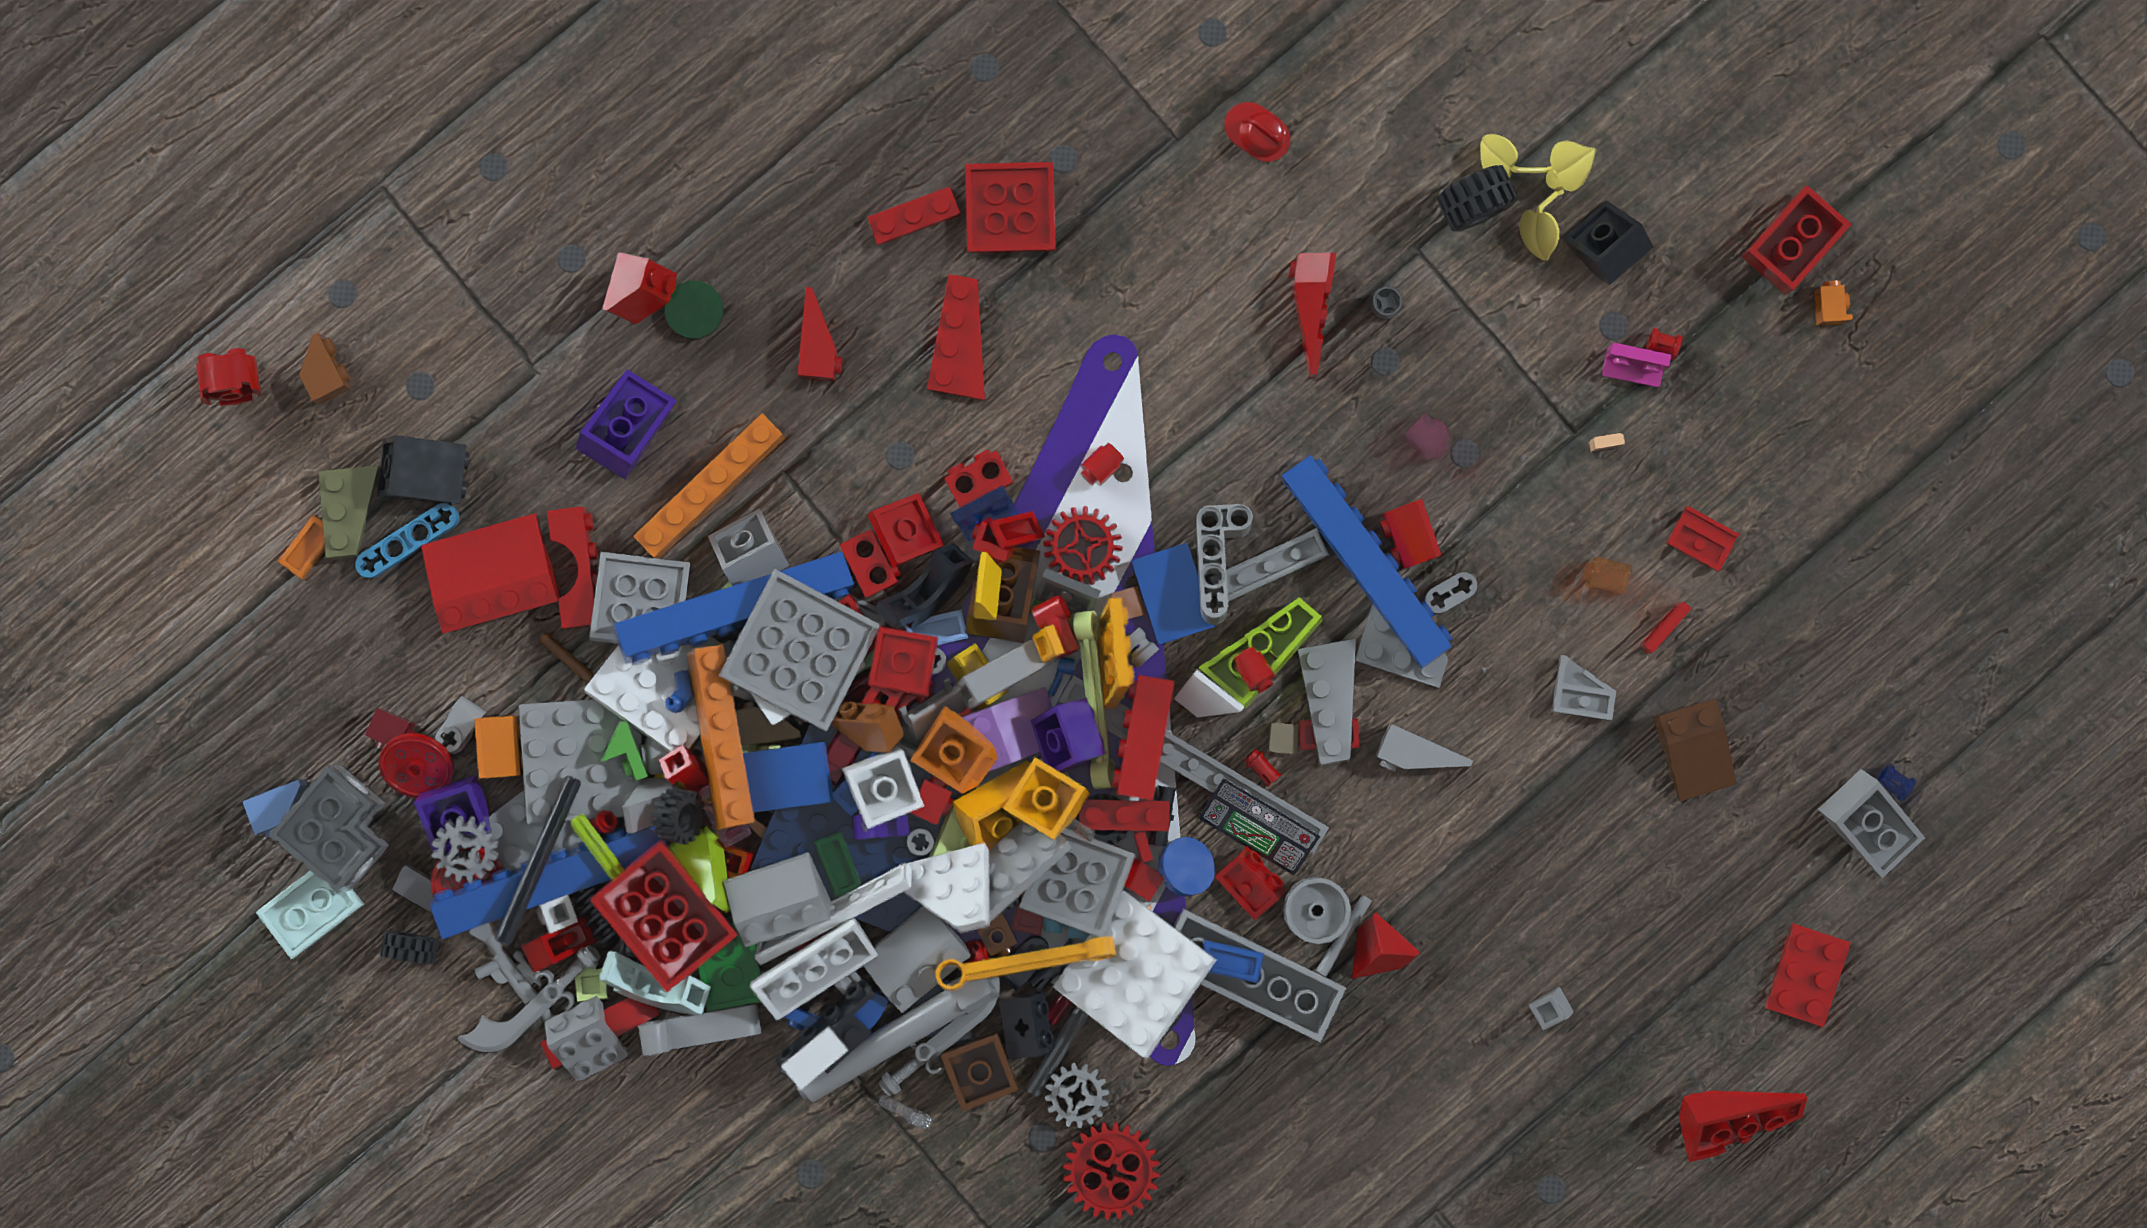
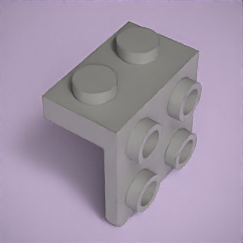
[544,996,628,1081]

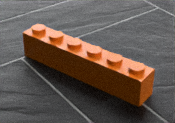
[633,413,786,559]
[686,645,755,830]

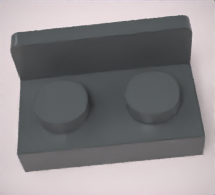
[1034,568,1101,614]

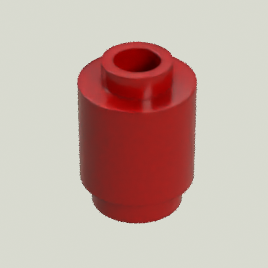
[1080,443,1124,486]
[1234,647,1276,693]

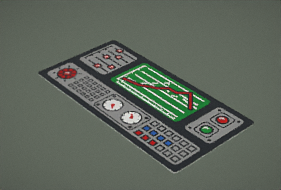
[1199,779,1320,875]

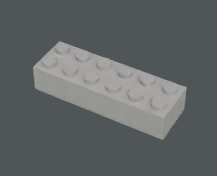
[1173,908,1346,1042]

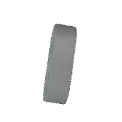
[1424,572,1477,614]

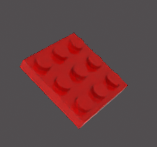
[965,162,1056,253]

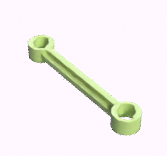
[1074,611,1115,790]

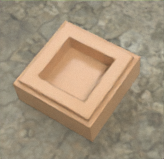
[1589,433,1625,452]

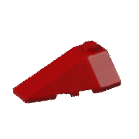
[1288,253,1336,378]
[1679,1090,1807,1162]

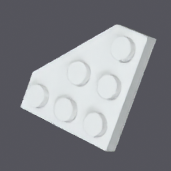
[904,843,989,933]

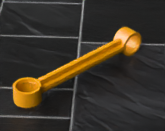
[936,936,1116,992]

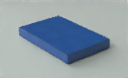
[1131,543,1215,645]
[743,742,834,812]

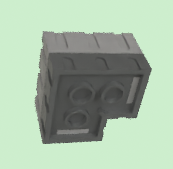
[268,765,389,893]

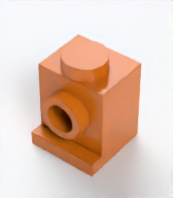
[1814,281,1853,326]

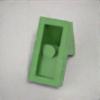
[601,721,648,781]

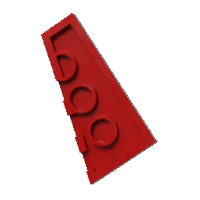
[927,274,985,401]

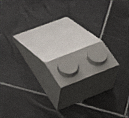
[1818,769,1925,878]

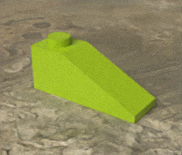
[669,825,731,913]

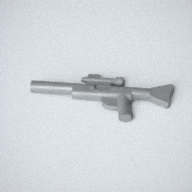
[469,923,554,1022]

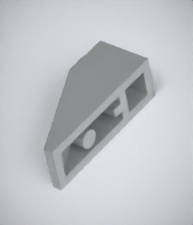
[1374,724,1473,772]

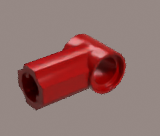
[1032,595,1081,659]

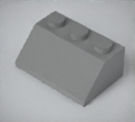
[724,853,831,947]
[863,905,971,1013]

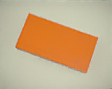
[278,514,325,580]

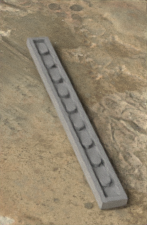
[1059,676,1329,853]

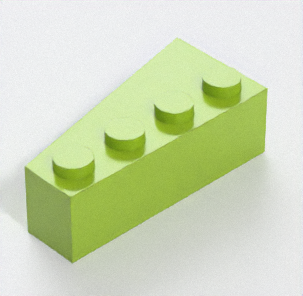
[1198,597,1323,709]

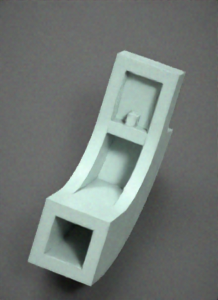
[599,952,711,1015]

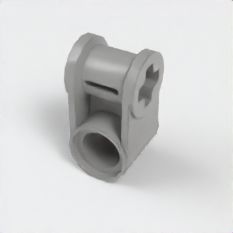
[435,696,488,754]

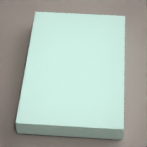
[256,871,364,959]

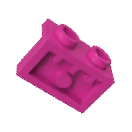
[1602,342,1671,387]

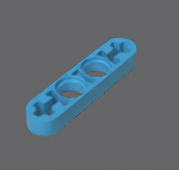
[355,503,460,578]

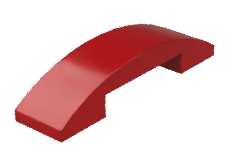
[540,998,660,1069]

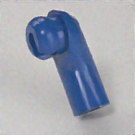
[665,670,694,713]

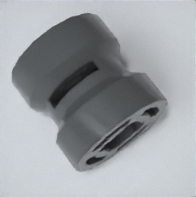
[1370,287,1402,320]

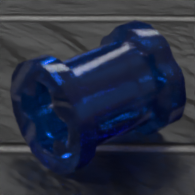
[1877,763,1916,801]

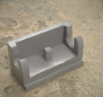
[898,678,965,741]

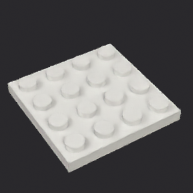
[584,637,722,758]
[1053,890,1216,1058]

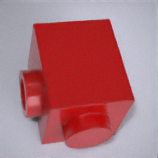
[910,776,954,825]

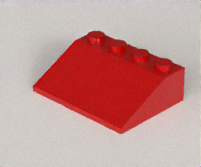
[421,513,561,634]
[590,839,738,992]

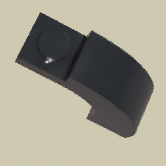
[875,543,974,629]

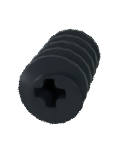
[569,882,619,948]

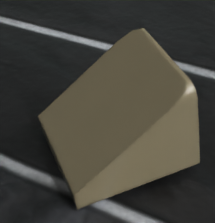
[1267,722,1299,754]

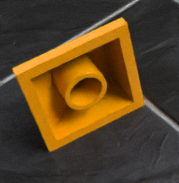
[1003,758,1090,840]

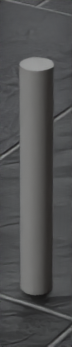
[1316,895,1372,977]

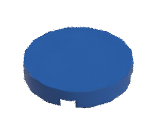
[1158,837,1215,897]

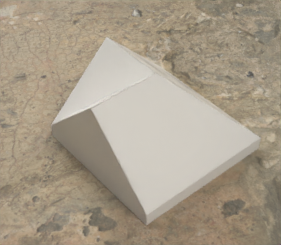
[1174,670,1244,718]

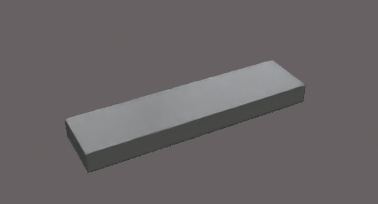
[1209,528,1329,602]

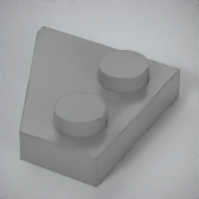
[1552,655,1616,721]

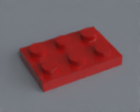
[1765,923,1851,1027]

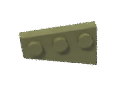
[319,465,380,560]

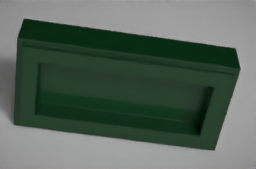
[813,831,862,898]

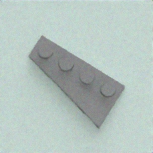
[1297,639,1356,766]

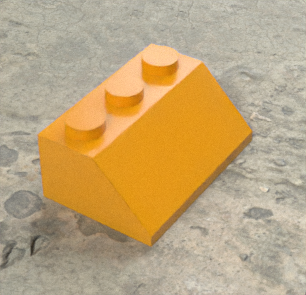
[953,760,1031,850]

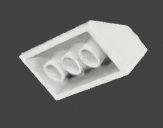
[751,917,878,1021]

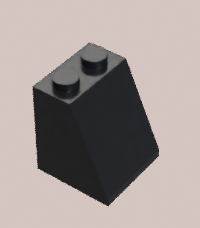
[377,435,470,504]

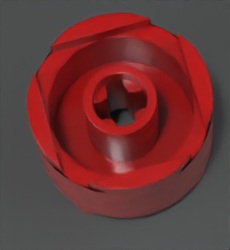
[196,348,261,406]

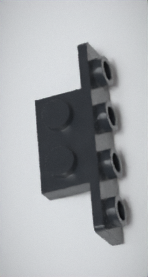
[776,979,874,1077]

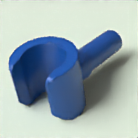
[1047,657,1075,696]

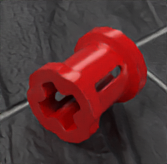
[1646,327,1683,361]

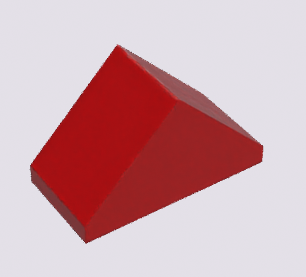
[717,840,757,878]

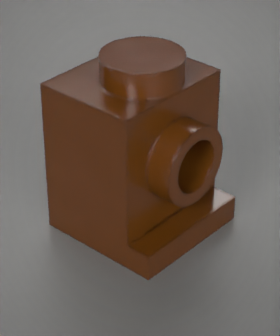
[977,913,1017,958]

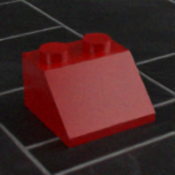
[602,252,677,324]
[1380,499,1441,571]

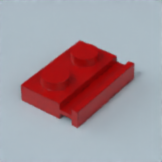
[1665,506,1740,572]

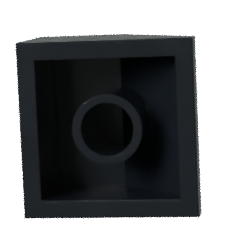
[1563,200,1654,285]

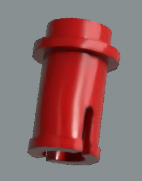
[1243,748,1281,787]
[588,810,617,835]

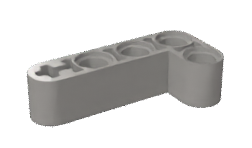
[1196,504,1253,625]
[638,1003,761,1056]

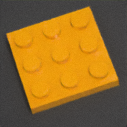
[1097,598,1134,709]

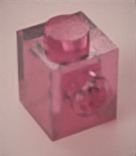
[1402,413,1451,461]

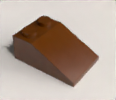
[966,547,1040,643]
[1653,699,1736,802]

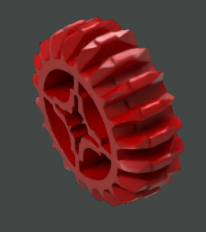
[1043,506,1123,585]

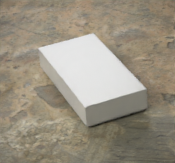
[782,1026,848,1089]

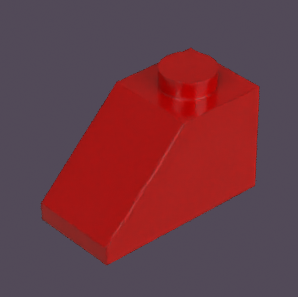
[521,917,597,973]

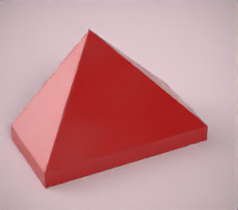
[988,511,1046,549]

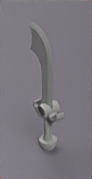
[458,945,600,1052]
[878,976,1000,1096]

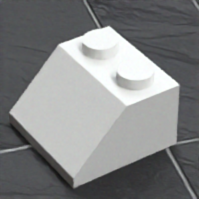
[842,747,924,828]

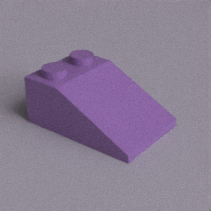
[962,687,1053,772]

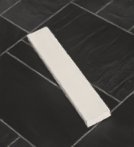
[755,863,912,965]

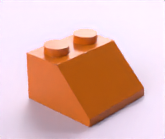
[474,716,523,778]

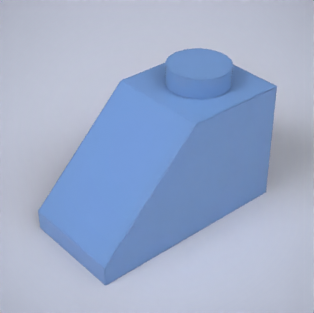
[242,780,307,838]

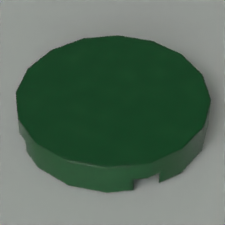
[665,281,724,340]

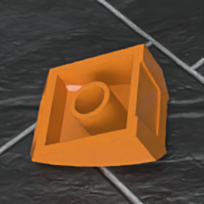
[910,706,998,793]

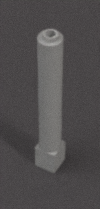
[796,976,1000,1103]

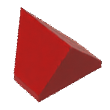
[1352,912,1420,979]

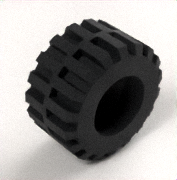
[1436,165,1519,231]

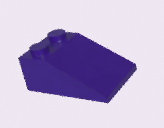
[575,369,677,480]

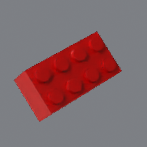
[1112,675,1174,800]

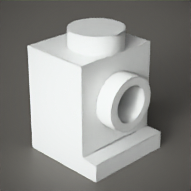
[536,895,578,933]

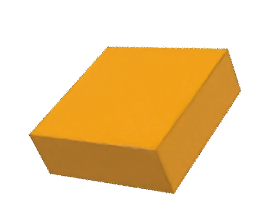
[1032,625,1064,663]

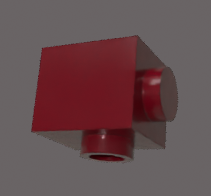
[365,708,416,749]

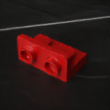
[1215,846,1286,920]

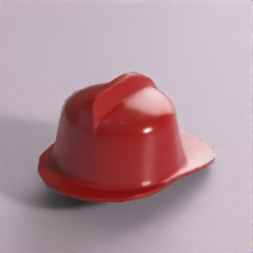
[1225,102,1290,162]

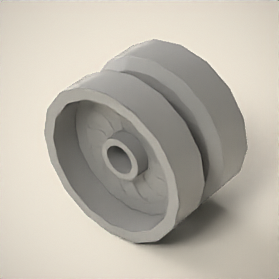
[1282,876,1351,944]

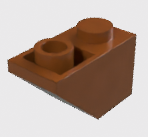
[299,333,351,405]
[831,702,904,753]

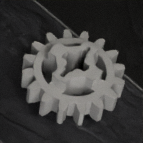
[432,816,499,882]
[1045,1062,1109,1128]

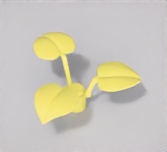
[1480,134,1596,261]

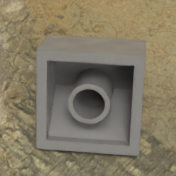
[708,508,789,586]

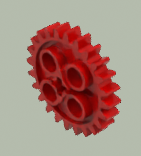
[1063,1121,1160,1220]

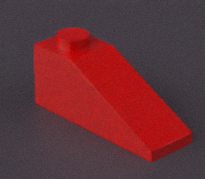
[798,287,842,382]

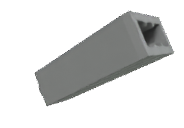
[954,639,1061,711]

